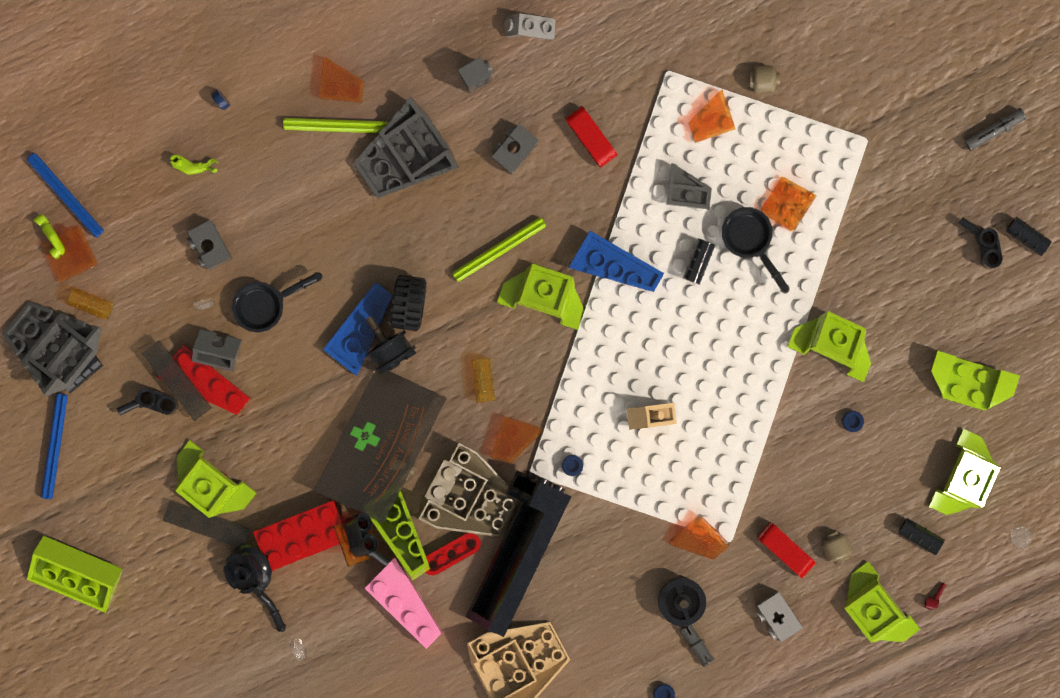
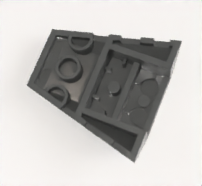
[354,97,459,198]
[2,301,101,396]

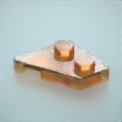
[319,57,364,103]
[688,90,736,143]
[491,417,543,464]
[670,514,729,560]

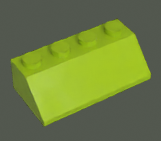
[27,536,123,613]

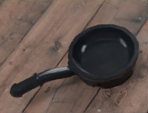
[722,207,790,294]
[232,272,323,333]
[223,544,286,632]

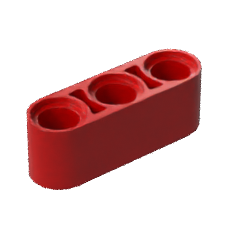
[564,105,618,168]
[756,521,816,579]

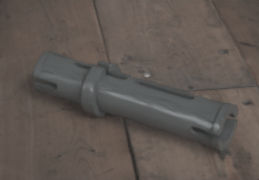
[964,108,1027,151]

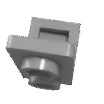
[504,13,555,40]

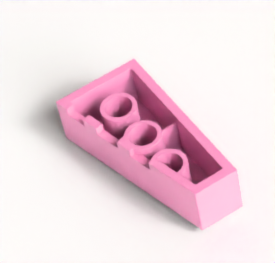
[365,557,442,649]

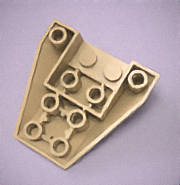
[467,622,570,698]

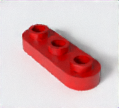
[425,533,481,575]

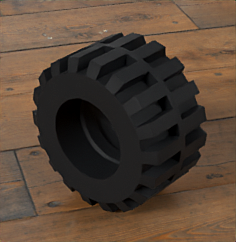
[390,275,427,331]

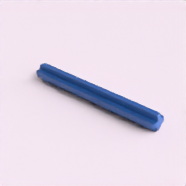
[27,153,104,238]
[41,393,68,499]

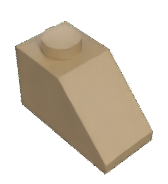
[627,403,677,430]

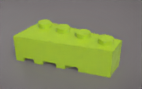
[362,483,430,581]

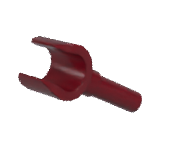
[924,582,947,610]

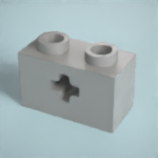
[755,591,802,642]

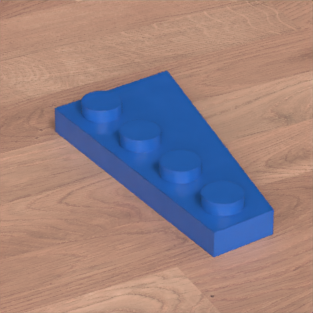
[569,231,664,292]
[323,282,393,376]

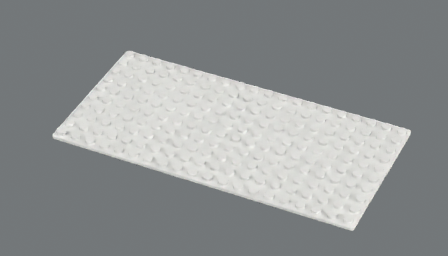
[530,71,868,542]

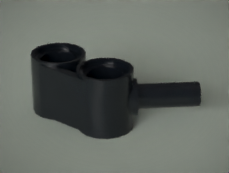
[958,217,1003,269]
[116,388,179,416]
[343,513,390,567]

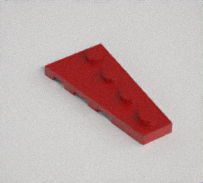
[157,345,251,415]

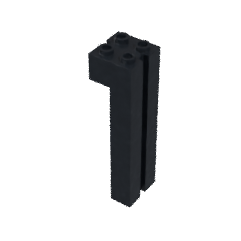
[466,470,572,637]

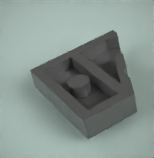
[666,163,712,210]

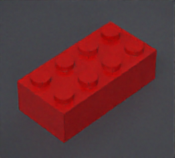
[253,500,348,571]

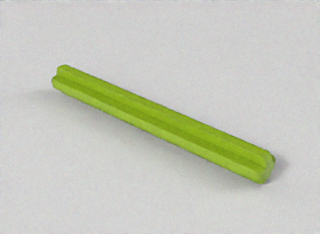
[283,118,388,133]
[453,217,546,282]

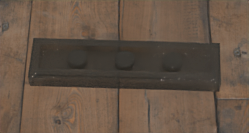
[142,340,212,421]
[163,500,251,547]

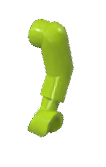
[170,154,219,175]
[33,214,65,259]

